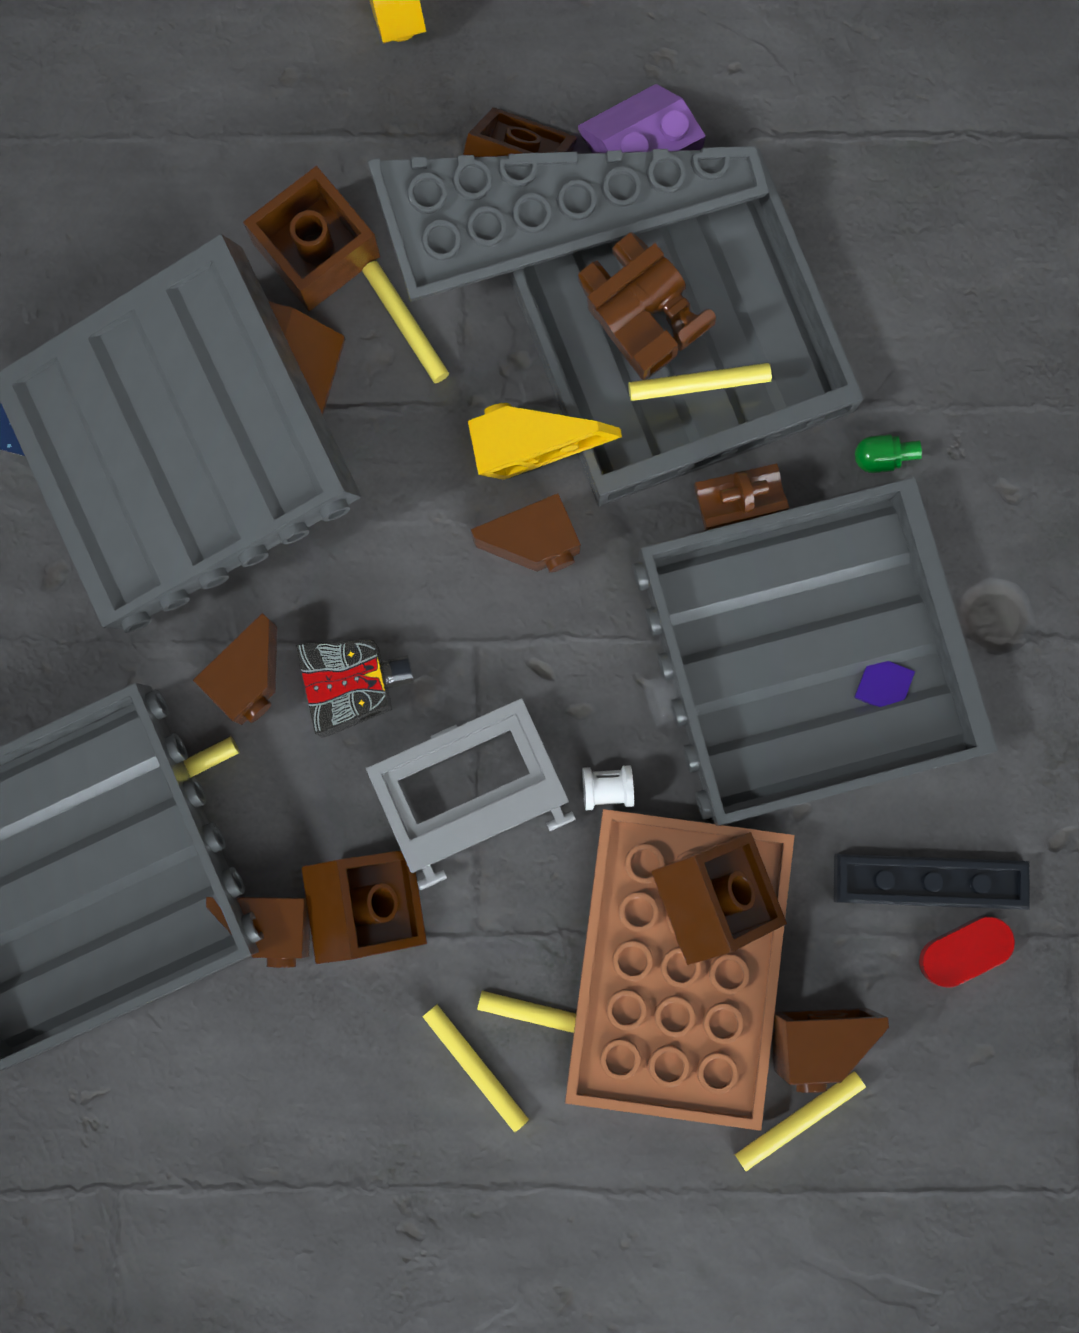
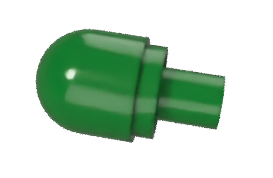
[854,434,922,473]

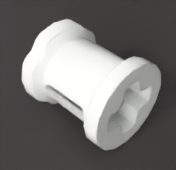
[582,765,634,811]

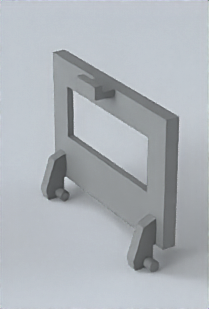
[366,698,576,890]

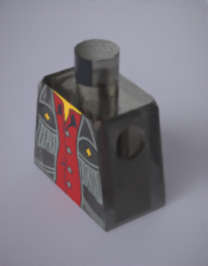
[296,640,414,738]

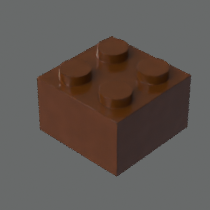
[243,165,380,312]

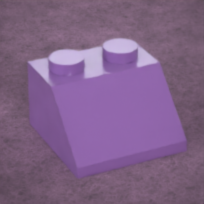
[578,84,706,153]

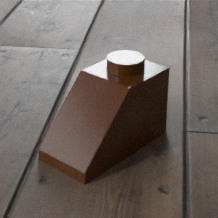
[471,493,581,573]
[193,613,277,725]
[206,897,310,968]

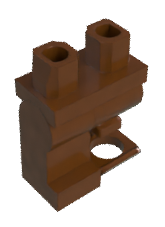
[578,232,716,380]

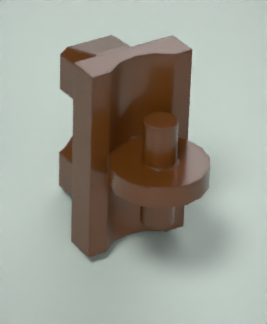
[694,463,789,531]

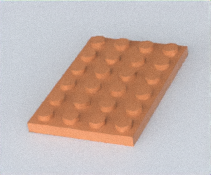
[565,809,795,1131]

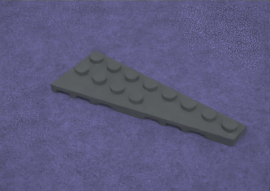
[368,146,769,302]

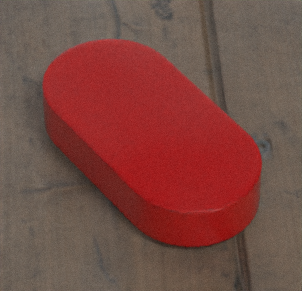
[919,917,1015,988]

